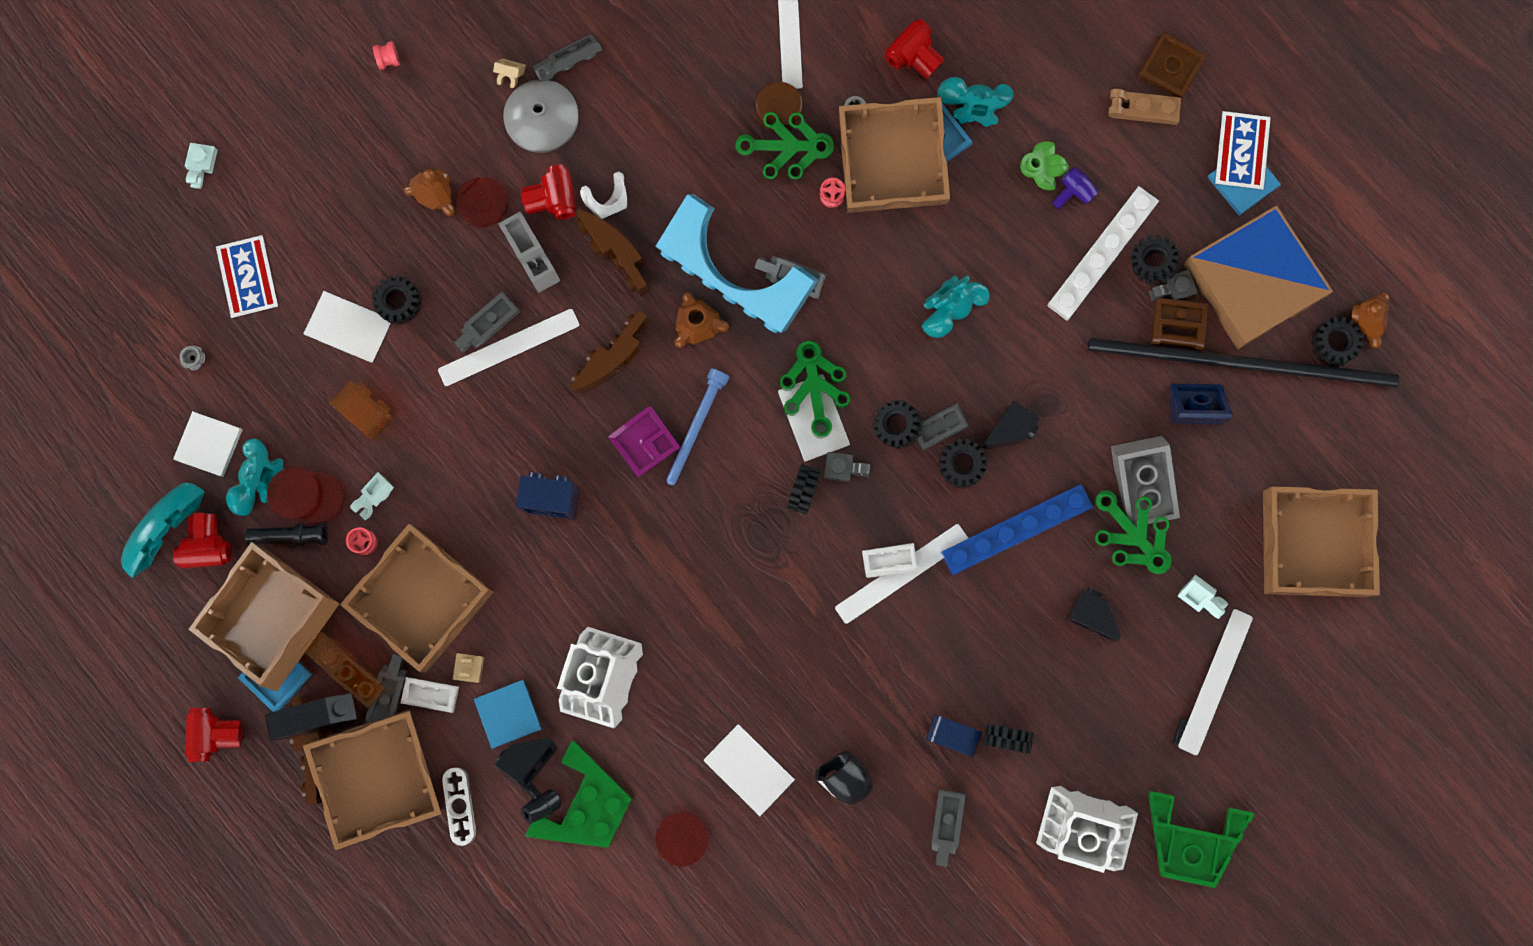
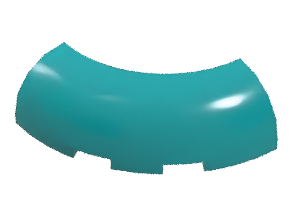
[120,482,204,578]

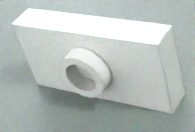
[862,543,918,578]
[401,677,459,713]

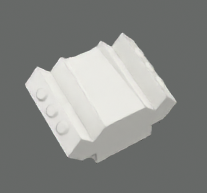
[557,627,643,728]
[1036,786,1138,873]

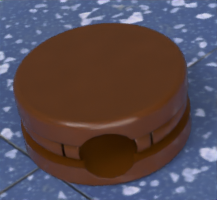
[756,82,802,132]

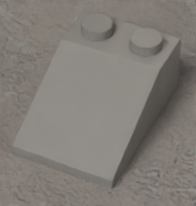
[1111,436,1180,527]

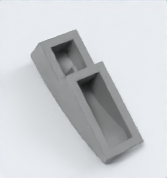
[498,212,560,293]

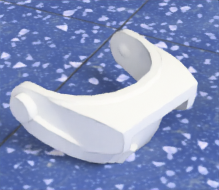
[580,172,627,219]

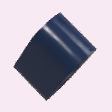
[926,715,982,757]

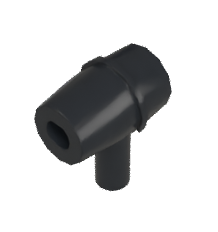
[521,782,561,824]

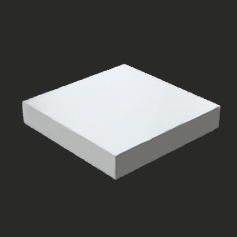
[173,411,243,477]

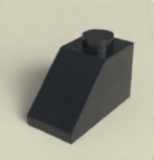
[982,401,1039,449]
[1066,588,1121,642]
[495,738,558,791]

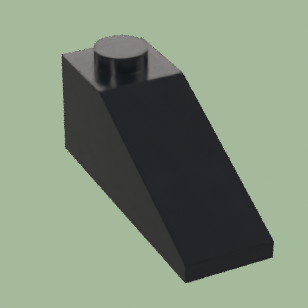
[265,693,357,741]

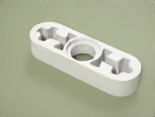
[442,767,476,846]

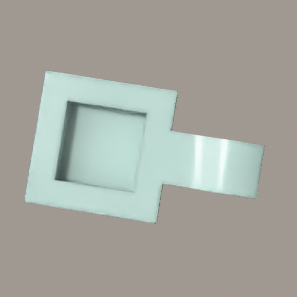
[185,143,218,189]
[350,472,394,520]
[1178,575,1228,619]

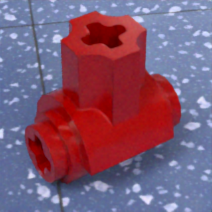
[884,19,945,80]
[520,164,577,220]
[173,513,232,569]
[185,708,243,762]

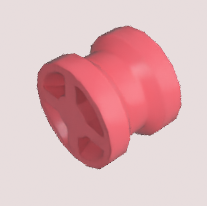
[373,41,400,70]
[820,178,846,208]

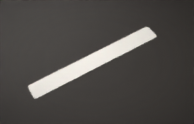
[778,0,803,89]
[438,309,579,386]
[835,524,968,624]
[1178,609,1253,755]

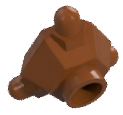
[404,169,455,216]
[674,292,729,348]
[1352,292,1389,348]

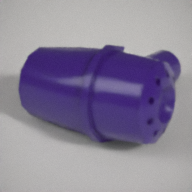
[1051,167,1099,209]

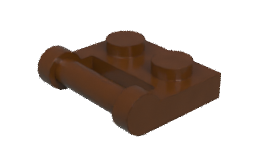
[1150,298,1208,350]

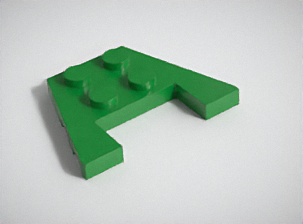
[525,741,632,848]
[1148,791,1254,888]

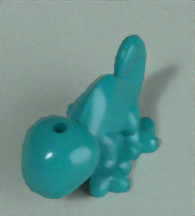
[937,77,1014,127]
[922,275,990,338]
[226,438,284,516]

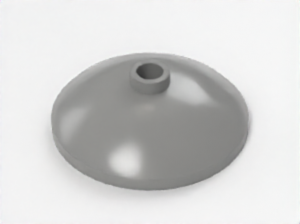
[503,79,579,153]

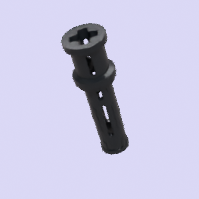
[245,522,328,546]

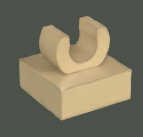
[493,59,526,88]
[453,653,484,683]

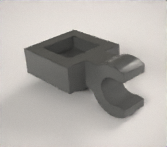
[1149,270,1198,301]
[824,452,870,482]

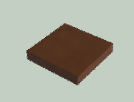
[1138,32,1207,100]

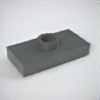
[916,404,969,451]

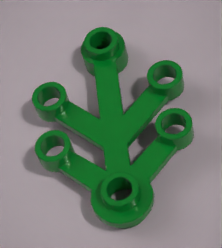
[735,112,834,179]
[780,341,850,439]
[1095,490,1172,574]

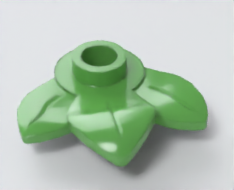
[1020,141,1069,190]

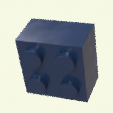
[516,472,579,520]

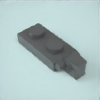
[533,34,602,82]
[754,256,827,299]
[454,292,520,353]
[365,654,408,723]
[931,790,966,867]

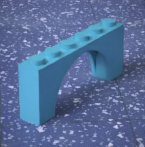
[655,194,819,333]

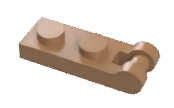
[1108,89,1181,125]

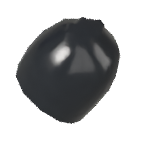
[815,751,873,805]

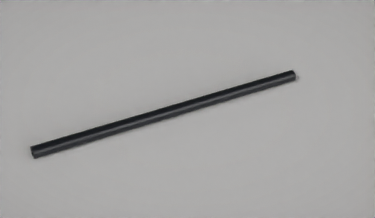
[1088,338,1399,387]

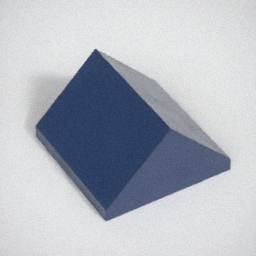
[1170,384,1232,424]

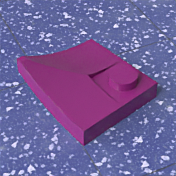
[608,406,680,478]

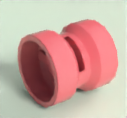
[346,527,378,556]

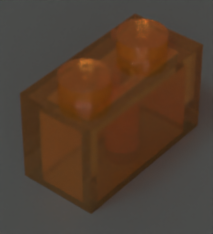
[329,380,394,441]

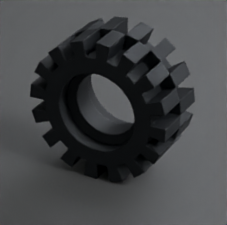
[1131,235,1179,285]
[371,275,422,325]
[1311,317,1364,366]
[872,399,922,449]
[939,439,987,488]
[787,464,821,515]
[983,723,1034,754]

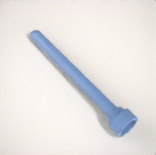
[666,368,729,485]

